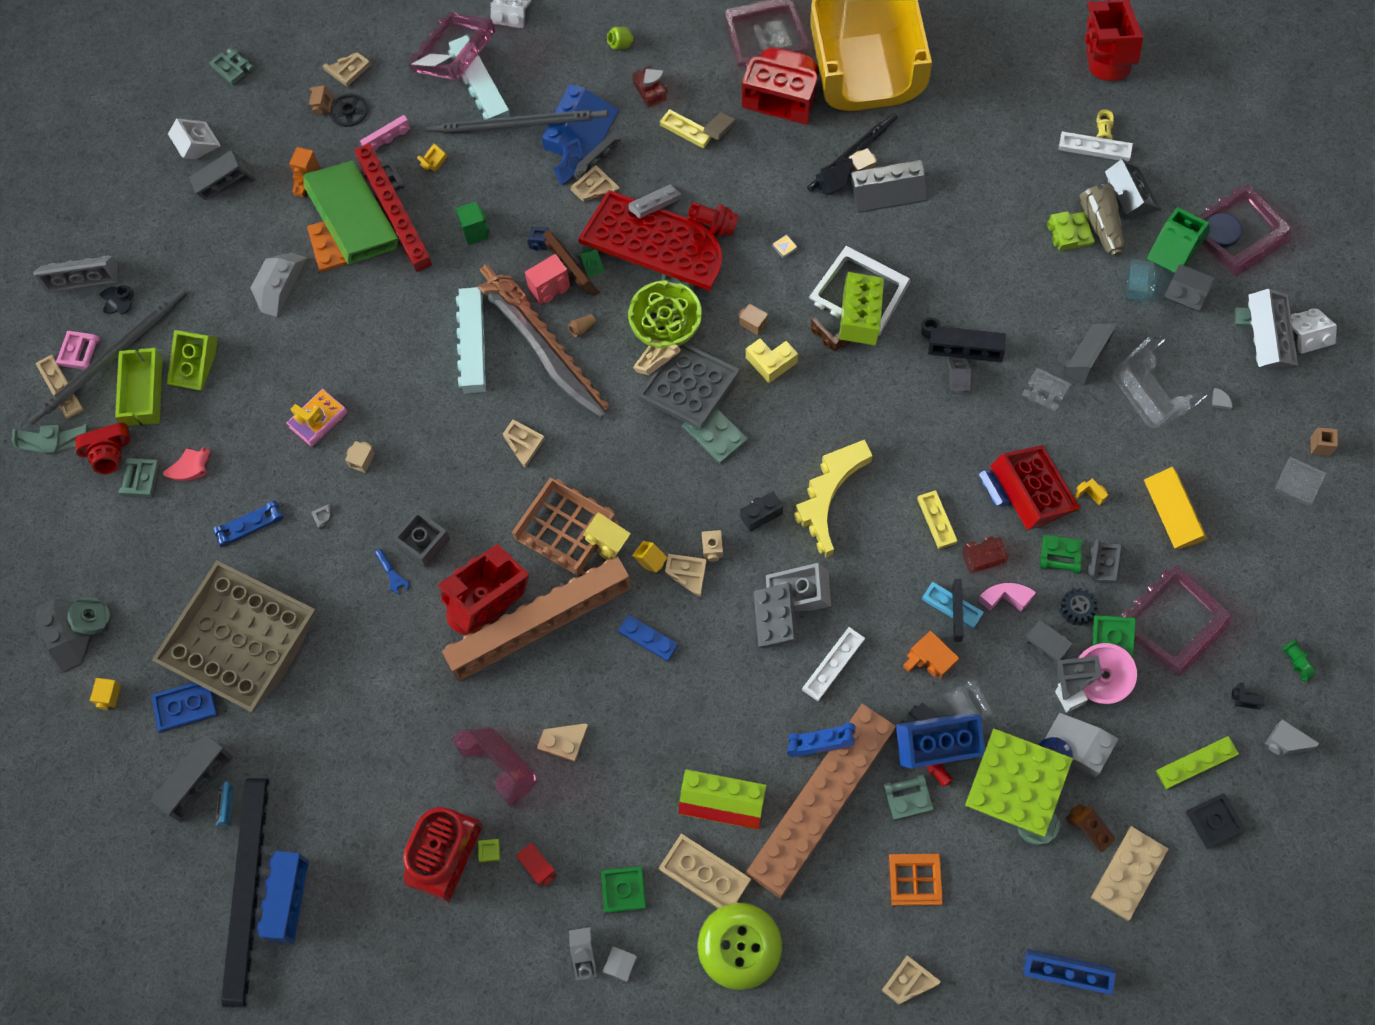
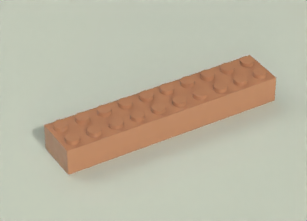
[442,557,632,682]
[746,704,896,899]

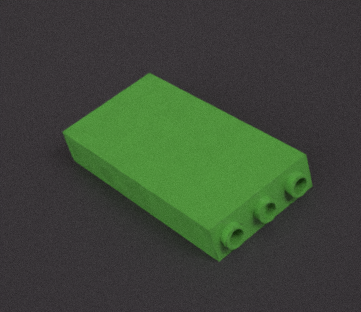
[304,160,398,265]

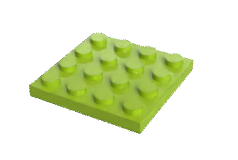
[965,728,1073,837]

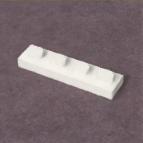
[1058,132,1133,162]
[802,627,865,702]

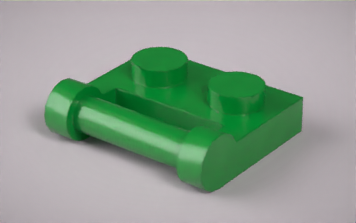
[1039,535,1082,574]

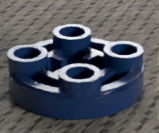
[1206,213,1242,248]

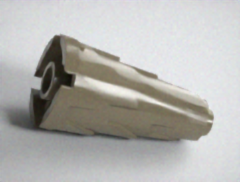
[1078,184,1125,256]

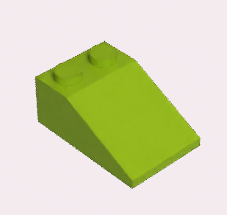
[167,330,218,390]

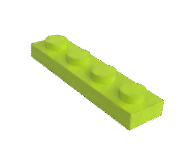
[1156,736,1239,789]

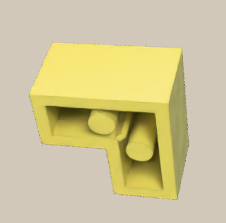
[746,339,798,383]
[583,512,631,560]

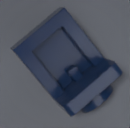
[527,227,549,251]

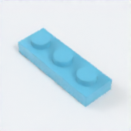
[922,582,984,630]

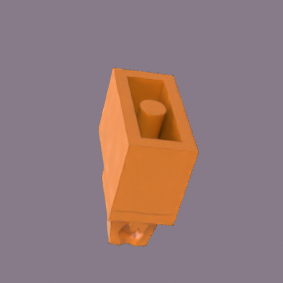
[289,147,321,198]
[903,630,959,679]

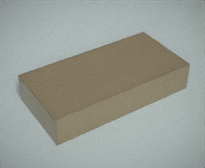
[703,112,736,140]

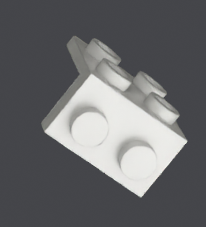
[491,0,532,28]
[1291,309,1337,354]

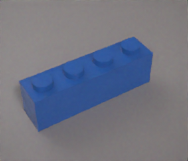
[1023,949,1116,995]

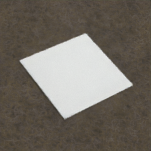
[412,54,454,66]

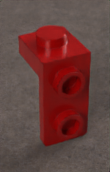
[516,843,557,888]

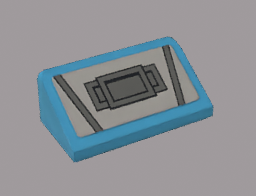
[215,782,234,826]

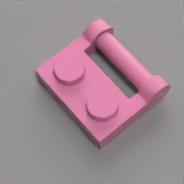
[56,331,100,370]

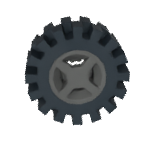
[1060,588,1098,626]

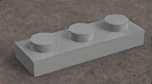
[628,185,681,219]

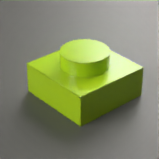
[478,839,501,863]

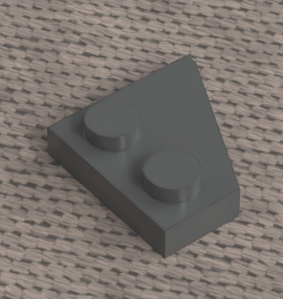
[1057,656,1102,700]

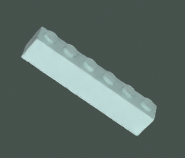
[448,35,510,119]
[456,287,486,393]

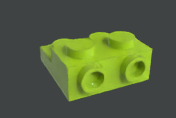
[1047,211,1095,252]

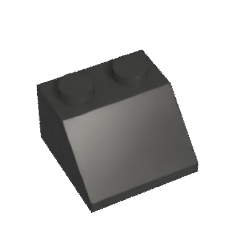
[1164,264,1214,312]

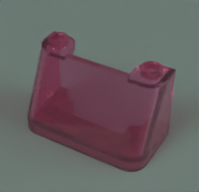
[450,726,537,808]

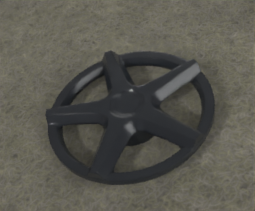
[329,94,368,127]

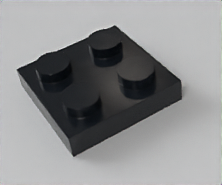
[1186,793,1246,849]

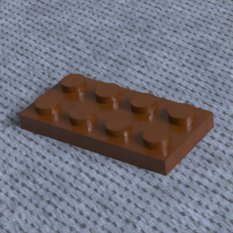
[543,230,600,296]

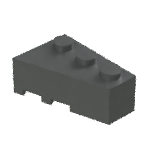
[189,150,257,200]

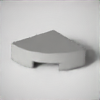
[643,69,663,87]
[1212,388,1232,410]
[311,504,331,529]

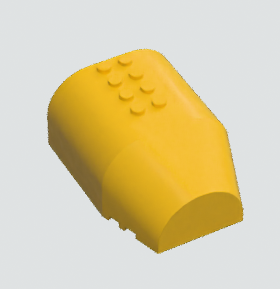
[810,0,932,111]

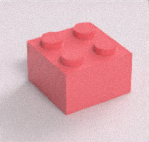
[525,254,570,305]

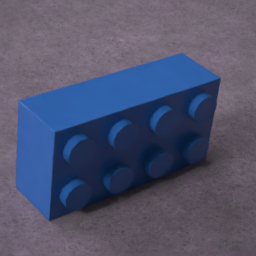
[896,713,985,768]
[257,851,309,944]

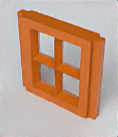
[889,854,942,906]

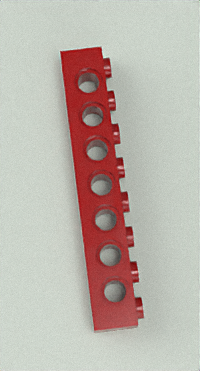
[354,143,432,272]

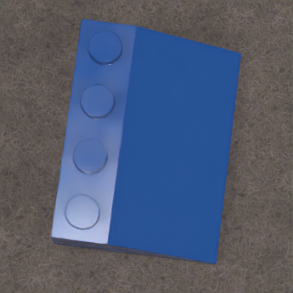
[542,84,619,161]

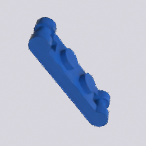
[213,501,284,547]
[787,723,856,757]

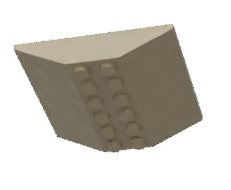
[152,560,316,713]

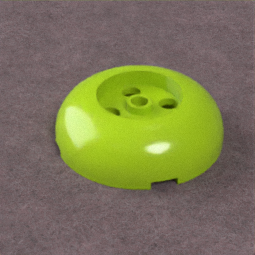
[628,280,702,349]
[698,903,782,990]

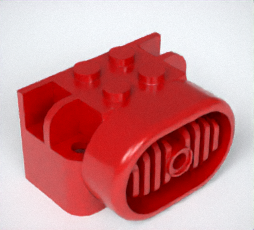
[1084,0,1143,81]
[742,47,820,125]
[438,544,529,635]
[403,807,483,903]

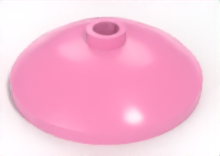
[1079,643,1137,704]

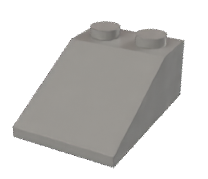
[766,563,831,611]
[1041,713,1118,778]

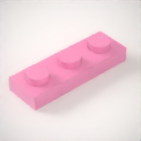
[360,115,410,152]

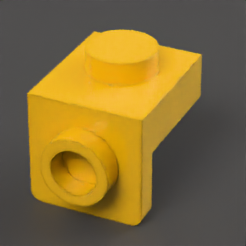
[417,144,448,171]
[290,404,324,428]
[1075,478,1108,506]

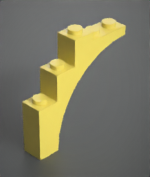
[794,440,872,558]

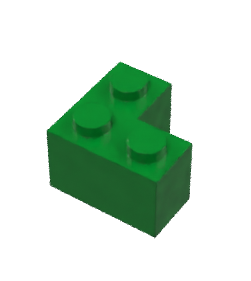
[456,202,490,245]

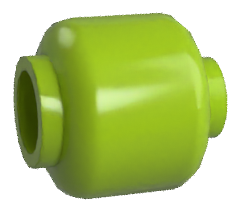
[607,27,633,50]

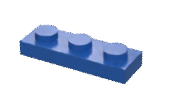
[618,615,678,662]

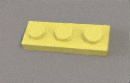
[660,109,712,149]
[917,490,957,550]

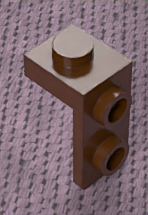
[811,317,851,352]
[1066,804,1115,852]

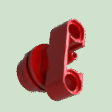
[687,203,738,236]
[75,423,130,475]

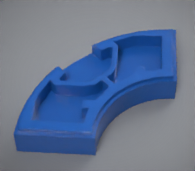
[553,138,582,185]

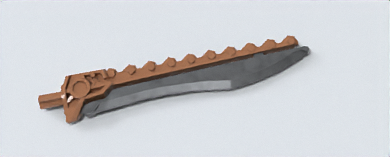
[478,264,609,420]

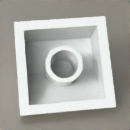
[168,119,221,159]

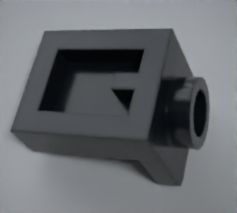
[1231,682,1265,710]

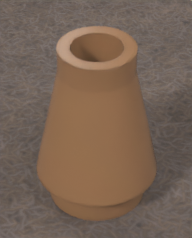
[568,314,596,337]

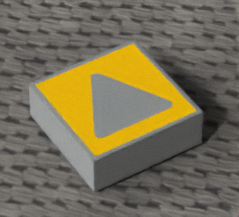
[772,234,797,259]

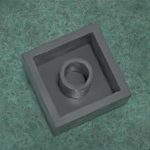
[392,510,450,568]

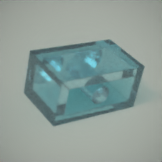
[1125,259,1156,302]

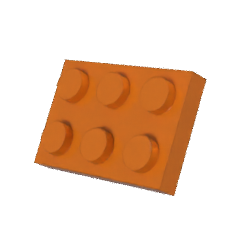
[307,221,347,272]

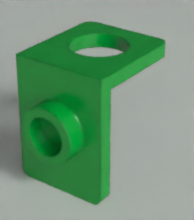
[577,248,605,278]

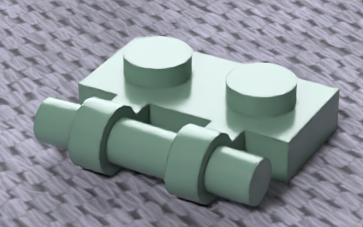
[209,48,254,85]

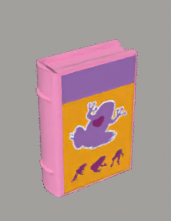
[287,389,348,447]

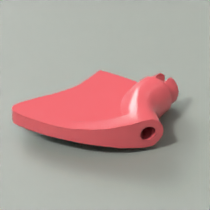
[163,447,211,481]

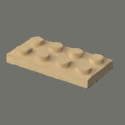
[1091,826,1168,921]
[658,834,751,908]

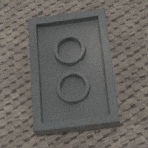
[753,582,797,648]

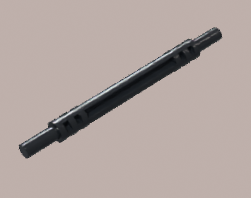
[807,113,898,192]

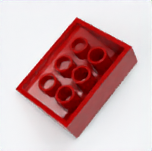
[990,445,1080,530]

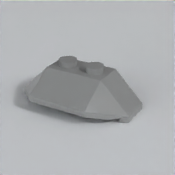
[251,253,308,317]

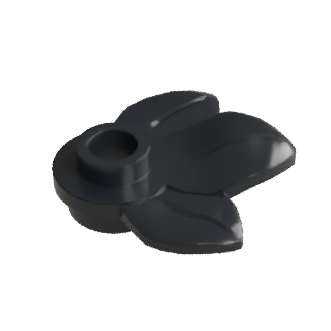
[99,285,133,314]

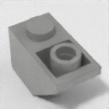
[569,927,597,981]

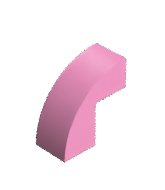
[978,583,1036,612]

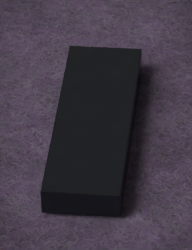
[952,579,964,642]

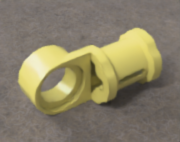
[1096,110,1114,140]

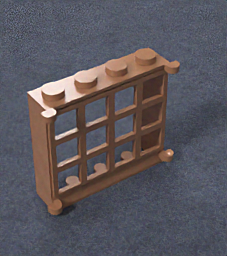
[512,477,619,576]

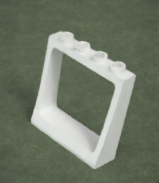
[809,246,911,336]

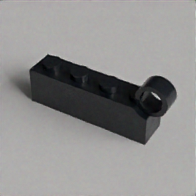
[921,317,1006,362]

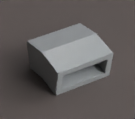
[603,947,637,982]

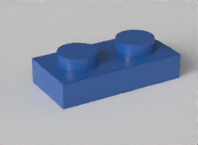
[979,470,1011,506]

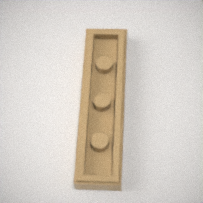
[35,355,84,420]

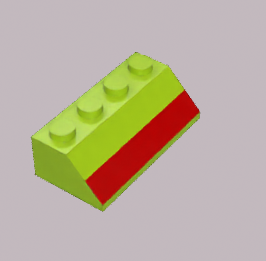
[678,769,766,830]

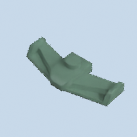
[11,424,89,454]

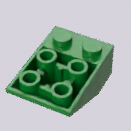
[1147,207,1210,274]

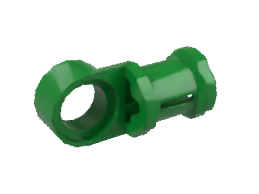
[1281,639,1315,681]

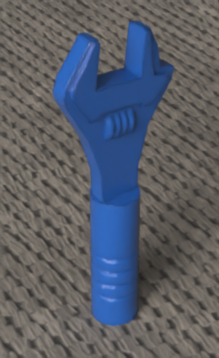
[375,549,409,595]

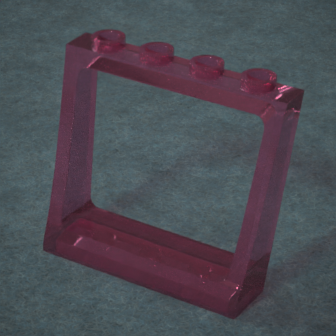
[724,0,811,68]
[408,11,496,80]
[1195,184,1292,277]
[1121,565,1232,677]

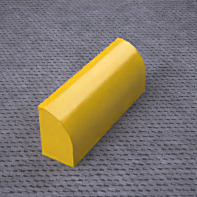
[1144,467,1207,549]

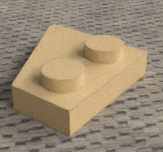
[323,52,371,87]
[571,165,620,202]
[633,340,681,375]
[503,420,545,468]
[665,554,707,597]
[537,724,588,762]
[882,956,941,1004]

